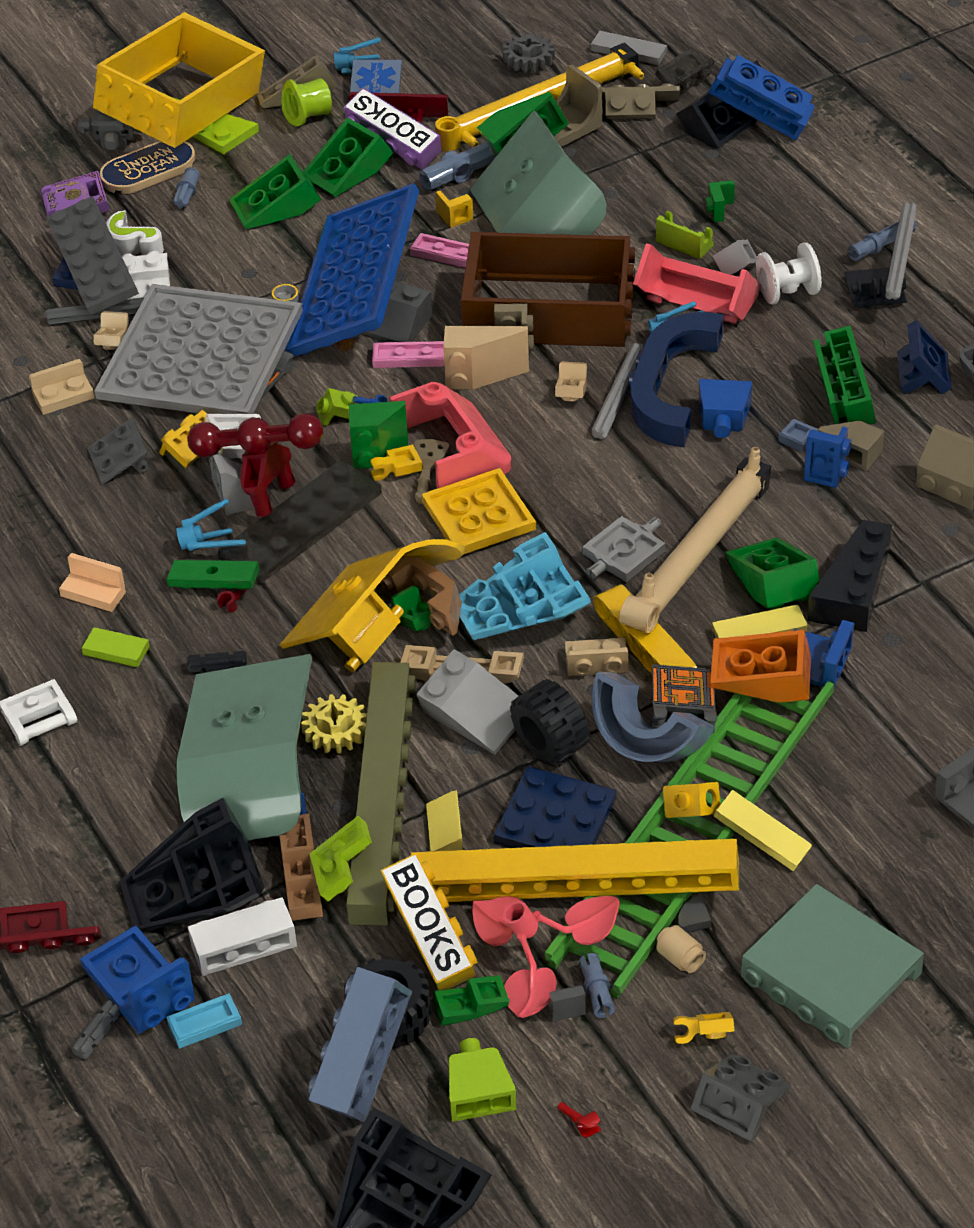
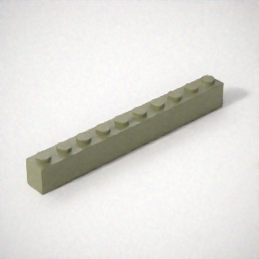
[347,662,416,925]

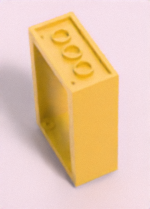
[93,12,265,148]

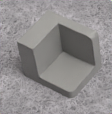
[713,239,757,275]

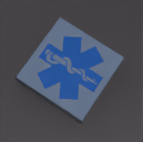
[350,60,402,93]

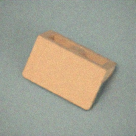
[59,553,126,612]

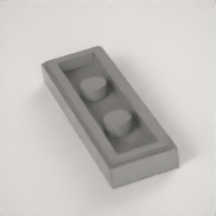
[591,31,667,66]

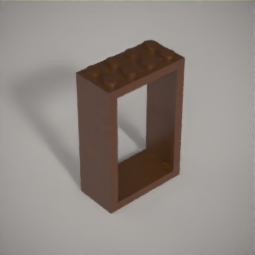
[461,232,635,347]

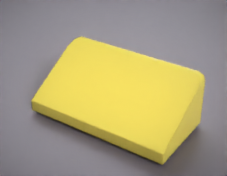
[426,790,463,851]

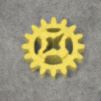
[301,694,367,754]

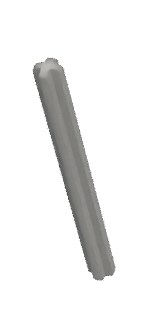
[885,202,917,300]

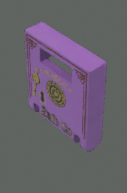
[41,171,110,216]

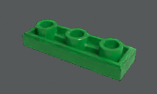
[167,560,260,590]

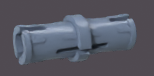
[579,953,615,1018]

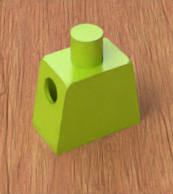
[449,1038,517,1122]

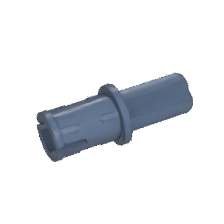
[173,167,200,209]

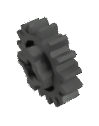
[502,33,555,73]

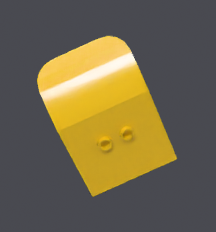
[279,539,466,673]

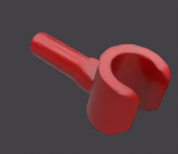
[557,1102,601,1137]

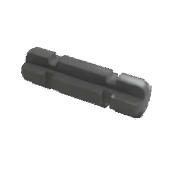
[71,1000,121,1059]

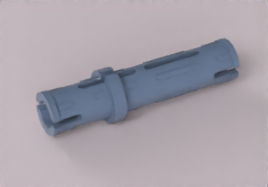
[848,221,917,261]

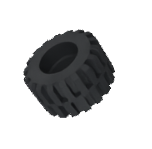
[510,679,590,766]
[344,956,431,1048]

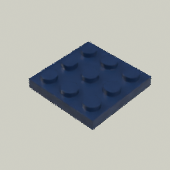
[494,766,617,848]

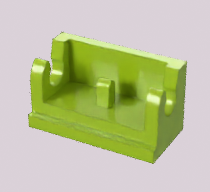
[656,211,714,260]

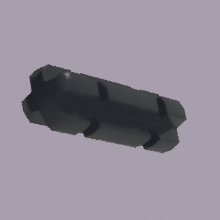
[187,651,247,673]

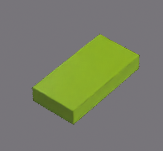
[82,627,150,667]

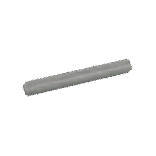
[592,343,644,440]

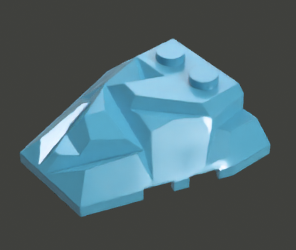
[459,532,591,640]

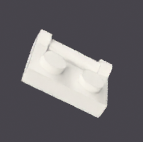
[0,679,77,746]

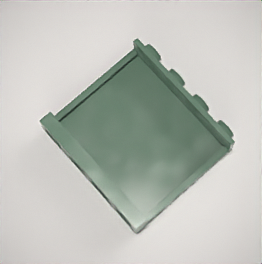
[741,884,924,1049]

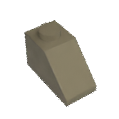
[818,421,885,471]

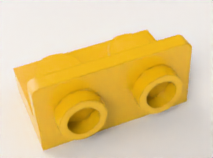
[159,410,207,468]

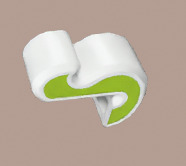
[106,210,164,256]

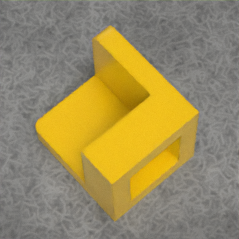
[435,191,473,228]

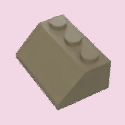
[915,424,974,511]

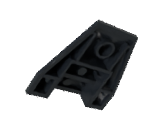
[119,798,265,932]
[332,1107,492,1228]

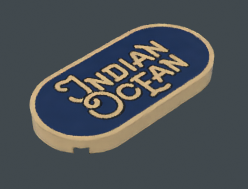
[100,141,195,194]

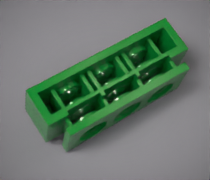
[813,325,876,425]

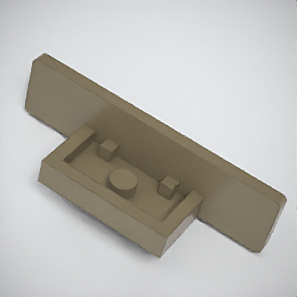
[602,84,680,119]

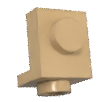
[94,311,128,350]
[555,361,587,401]

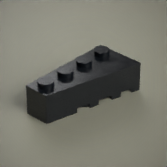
[808,520,892,632]

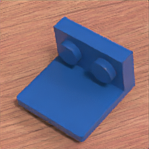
[793,620,854,689]

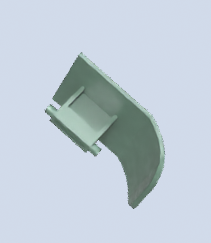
[470,110,607,235]
[177,654,312,840]

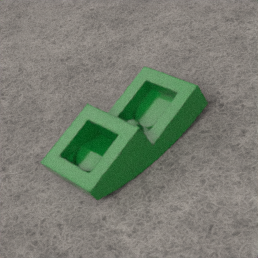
[432,975,510,1026]

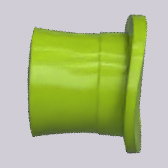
[281,78,332,126]

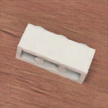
[188,897,297,976]

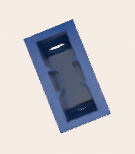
[698,379,752,438]

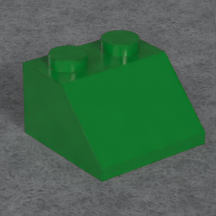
[349,401,408,469]

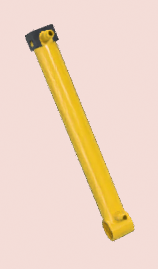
[435,42,644,151]

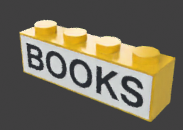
[381,853,478,990]

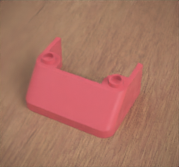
[633,243,761,325]
[389,382,511,489]

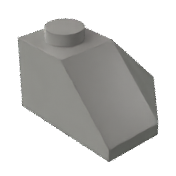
[209,454,254,515]

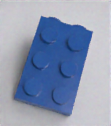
[80,925,195,1034]

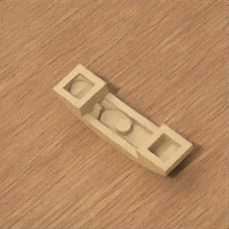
[401,645,524,684]

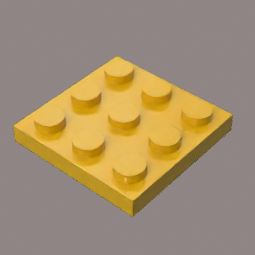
[422,468,536,554]

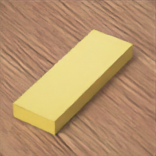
[712,605,808,638]
[714,790,812,872]

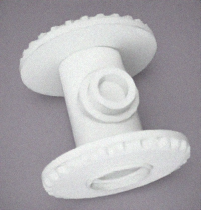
[756,242,822,305]

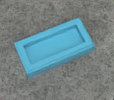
[166,993,242,1049]

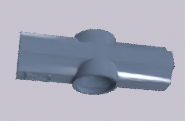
[419,142,494,191]

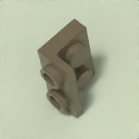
[494,304,534,351]

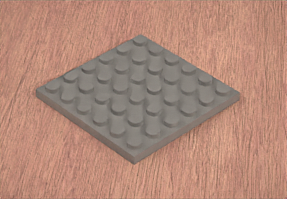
[94,284,303,414]

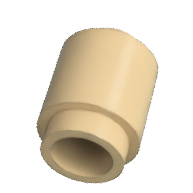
[656,925,706,973]

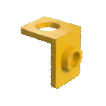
[663,782,721,818]

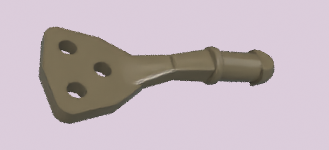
[414,439,450,504]

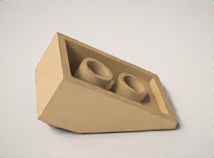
[443,326,529,389]

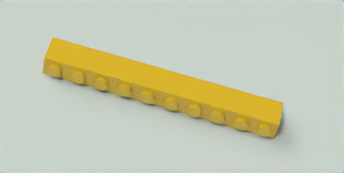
[411,839,739,902]

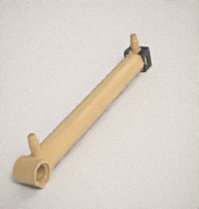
[619,447,771,633]

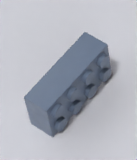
[308,967,412,1122]

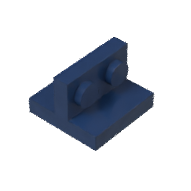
[897,320,951,394]

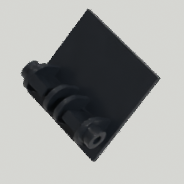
[844,268,907,307]

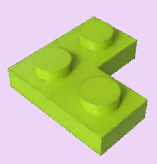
[309,816,372,901]

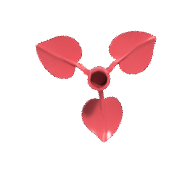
[472,896,620,1018]

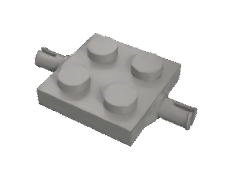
[583,516,666,582]

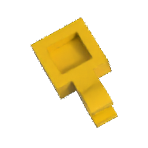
[370,445,422,481]
[673,1012,734,1044]

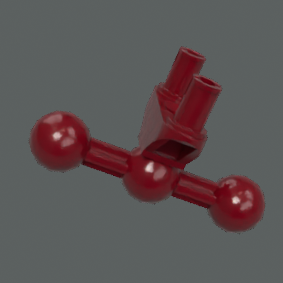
[187,413,323,517]

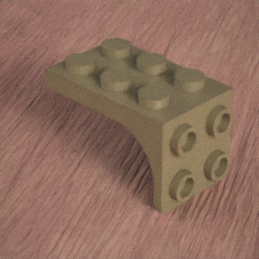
[554,64,603,147]

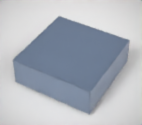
[778,419,818,452]

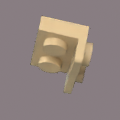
[29,359,95,415]
[565,638,628,676]

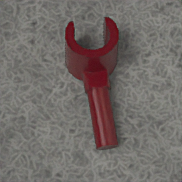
[217,589,248,612]

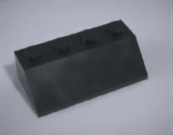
[676,60,771,149]

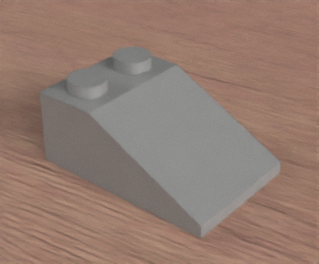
[416,649,518,755]

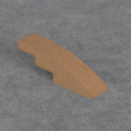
[280,814,323,921]

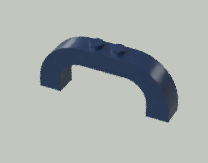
[629,312,724,447]

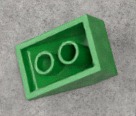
[477,92,569,156]
[304,117,393,197]
[229,154,322,229]
[724,537,819,609]

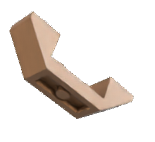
[379,556,462,636]

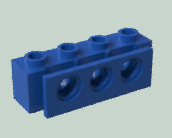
[708,55,815,141]

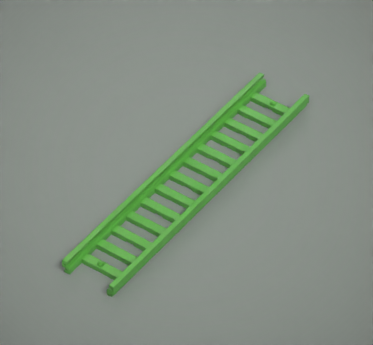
[545,681,834,999]

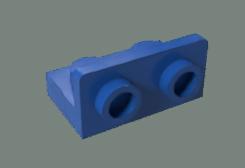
[804,427,852,488]

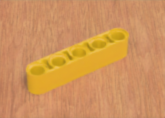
[593,584,697,674]

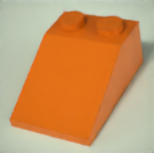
[710,629,811,703]

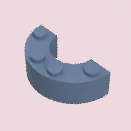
[592,671,715,762]

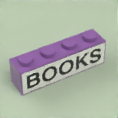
[344,88,442,170]

